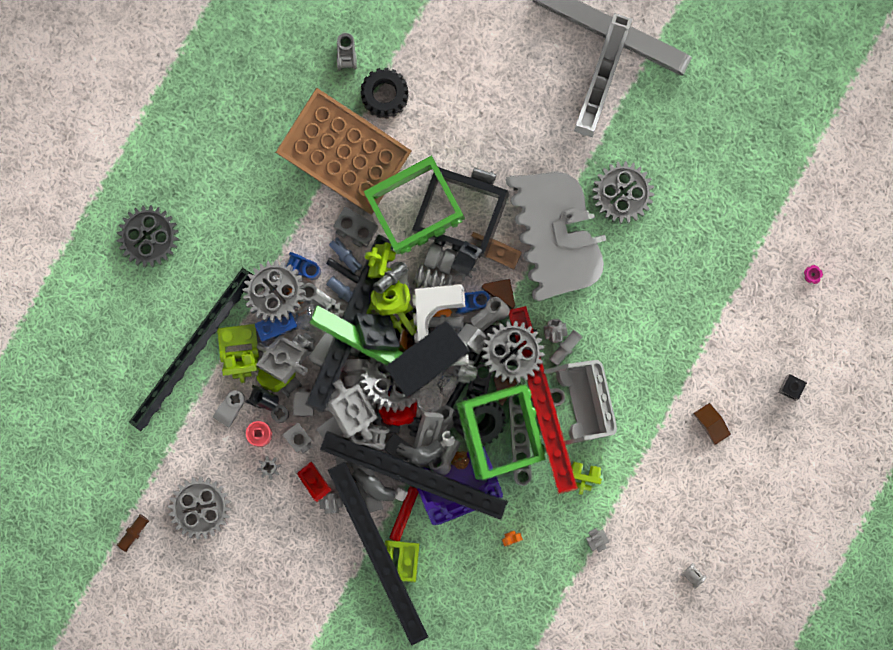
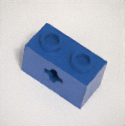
[254,312,299,343]

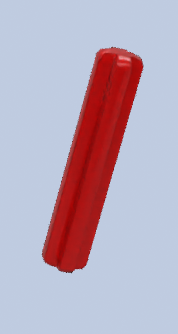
[389,486,419,542]

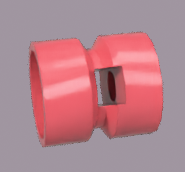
[245,421,273,447]

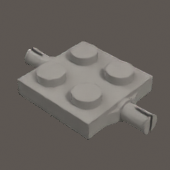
[256,335,309,384]
[327,380,378,441]

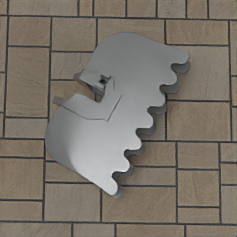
[506,172,606,301]

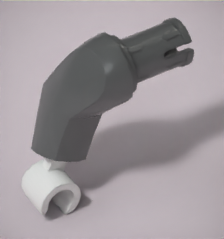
[396,431,455,465]
[352,468,408,501]

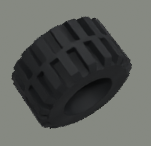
[360,67,409,119]
[452,393,506,446]

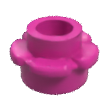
[804,265,823,284]

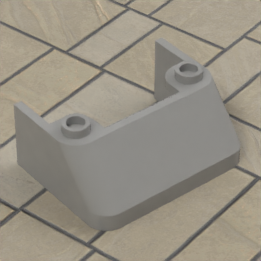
[544,360,617,445]

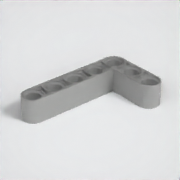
[509,388,565,486]

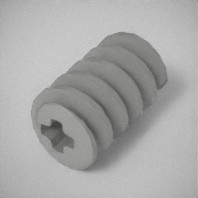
[412,265,455,289]

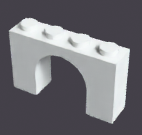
[413,285,469,366]

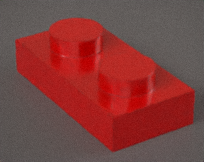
[296,462,332,502]

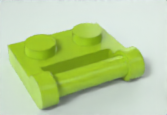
[217,324,259,363]
[385,540,420,582]

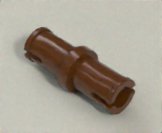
[117,514,149,552]

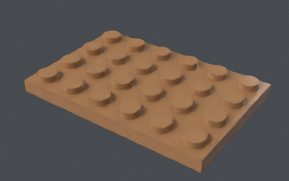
[275,88,412,215]

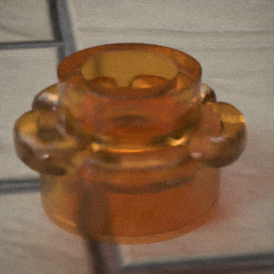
[451,451,470,469]

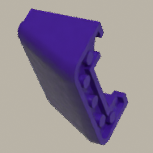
[417,446,503,525]

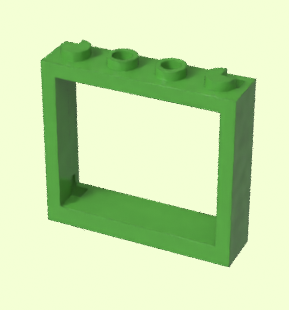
[364,155,465,255]
[456,385,546,480]

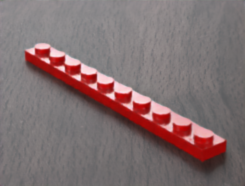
[508,306,577,494]

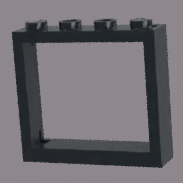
[412,167,509,258]

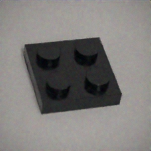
[353,313,400,351]

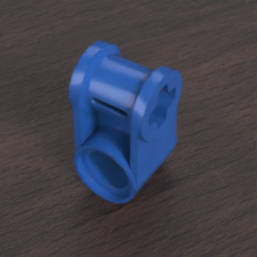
[286,252,321,280]
[455,291,490,314]

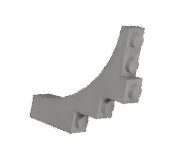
[574,13,633,137]

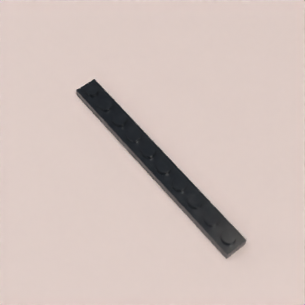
[305,234,393,413]
[129,267,253,431]
[320,431,508,520]
[328,462,429,646]

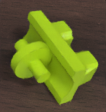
[365,242,396,278]
[390,303,417,336]
[222,351,258,383]
[571,461,602,495]

